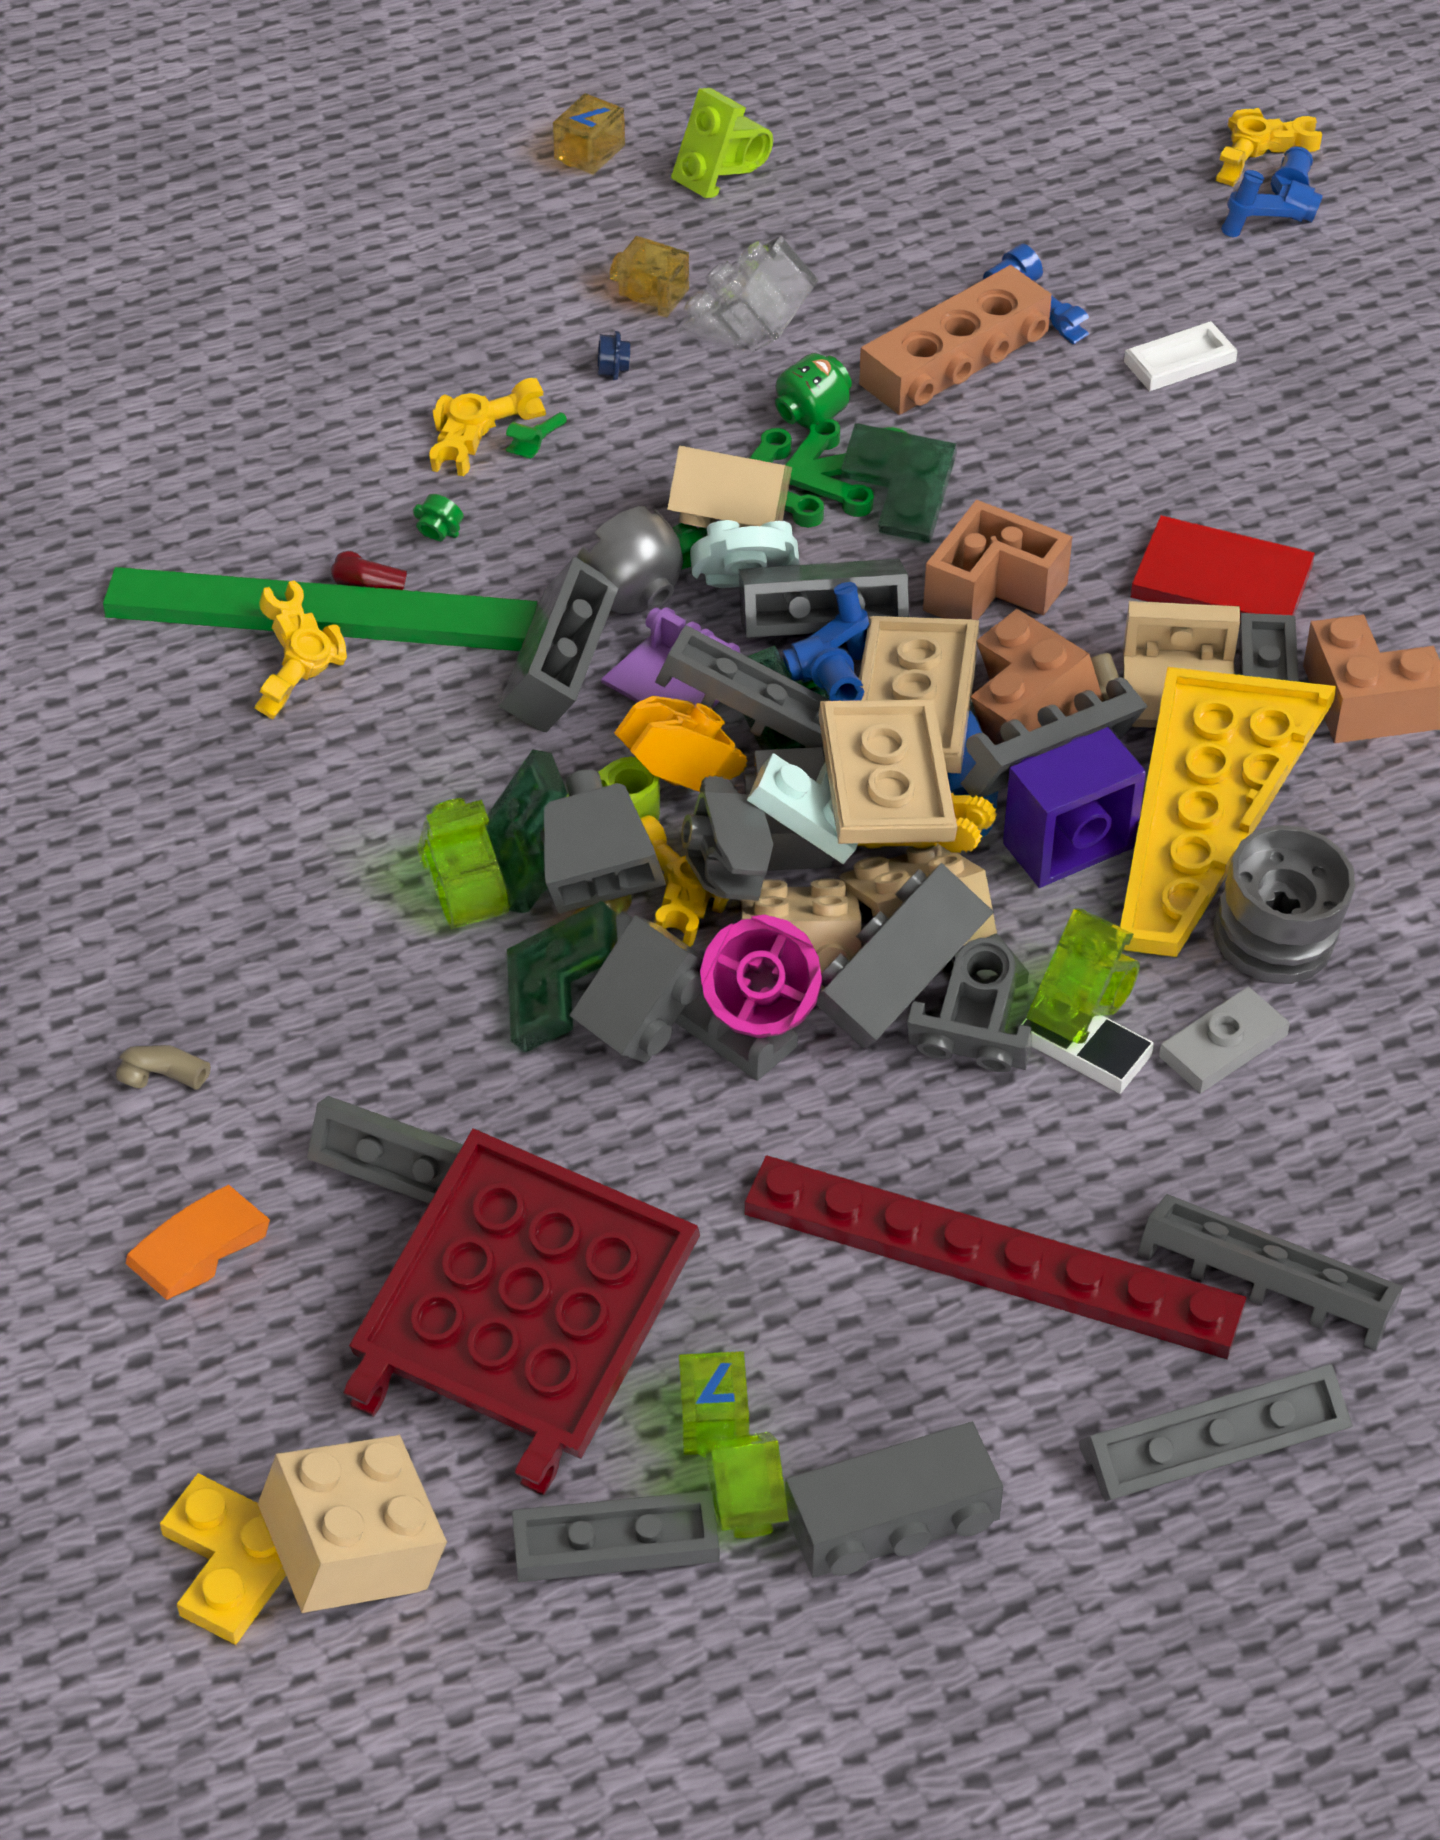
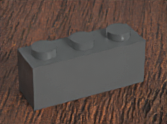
[498,557,619,732]
[738,559,909,638]
[816,863,994,1049]
[785,1421,1003,1578]

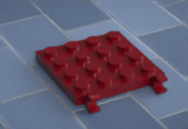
[343,1128,700,1495]

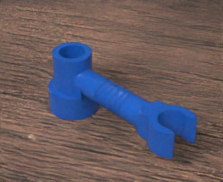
[983,244,1089,344]

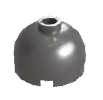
[576,506,683,614]

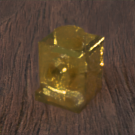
[610,236,689,318]

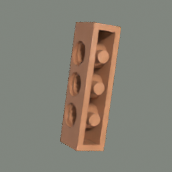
[859,265,1052,415]

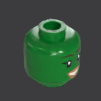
[775,353,852,429]

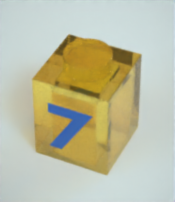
[553,93,625,175]

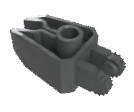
[681,775,773,901]

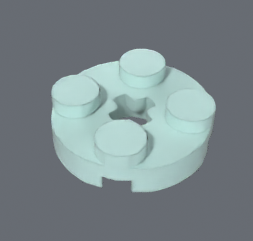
[690,520,800,588]

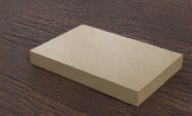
[818,699,957,844]

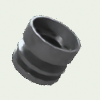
[1213,825,1355,984]

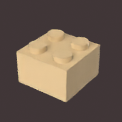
[667,446,792,528]
[258,1435,447,1613]

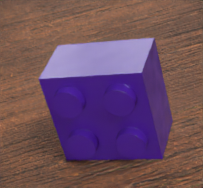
[1003,727,1146,888]

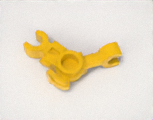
[1216,108,1322,187]
[429,378,546,476]
[254,581,347,719]
[640,815,729,947]

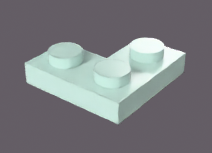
[747,753,858,864]

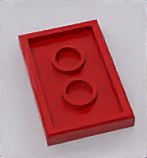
[1130,515,1315,615]

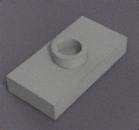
[1159,986,1290,1094]

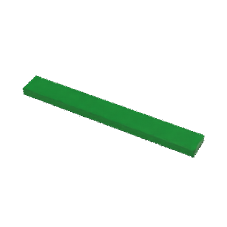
[103,567,538,651]

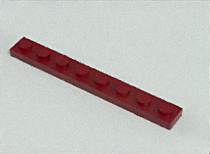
[745,1155,1246,1360]

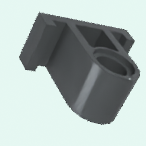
[907,938,1032,1072]

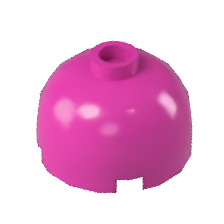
[700,914,822,1038]

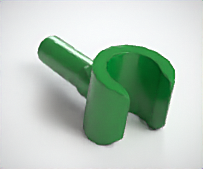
[506,412,567,459]

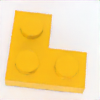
[160,1473,286,1645]

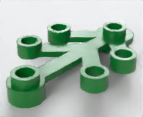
[749,418,912,528]

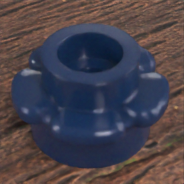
[597,331,630,380]

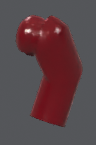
[331,551,407,590]

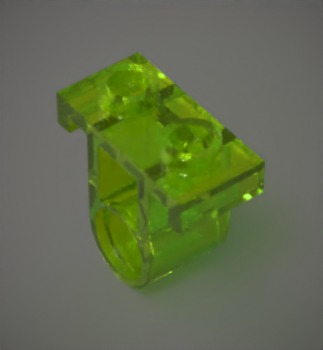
[417,798,509,930]
[1026,908,1140,1044]

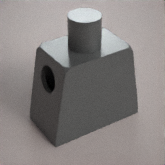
[544,769,666,914]

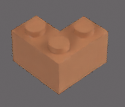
[923,499,1073,620]
[970,609,1104,745]
[1303,614,1440,743]

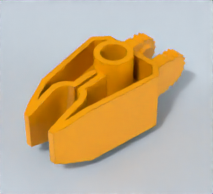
[614,696,748,792]

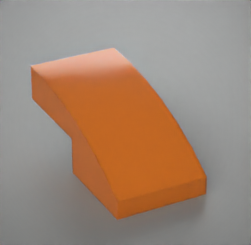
[125,1185,270,1300]

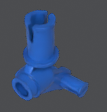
[1221,146,1323,237]
[782,582,869,701]

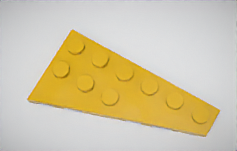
[1118,667,1336,957]

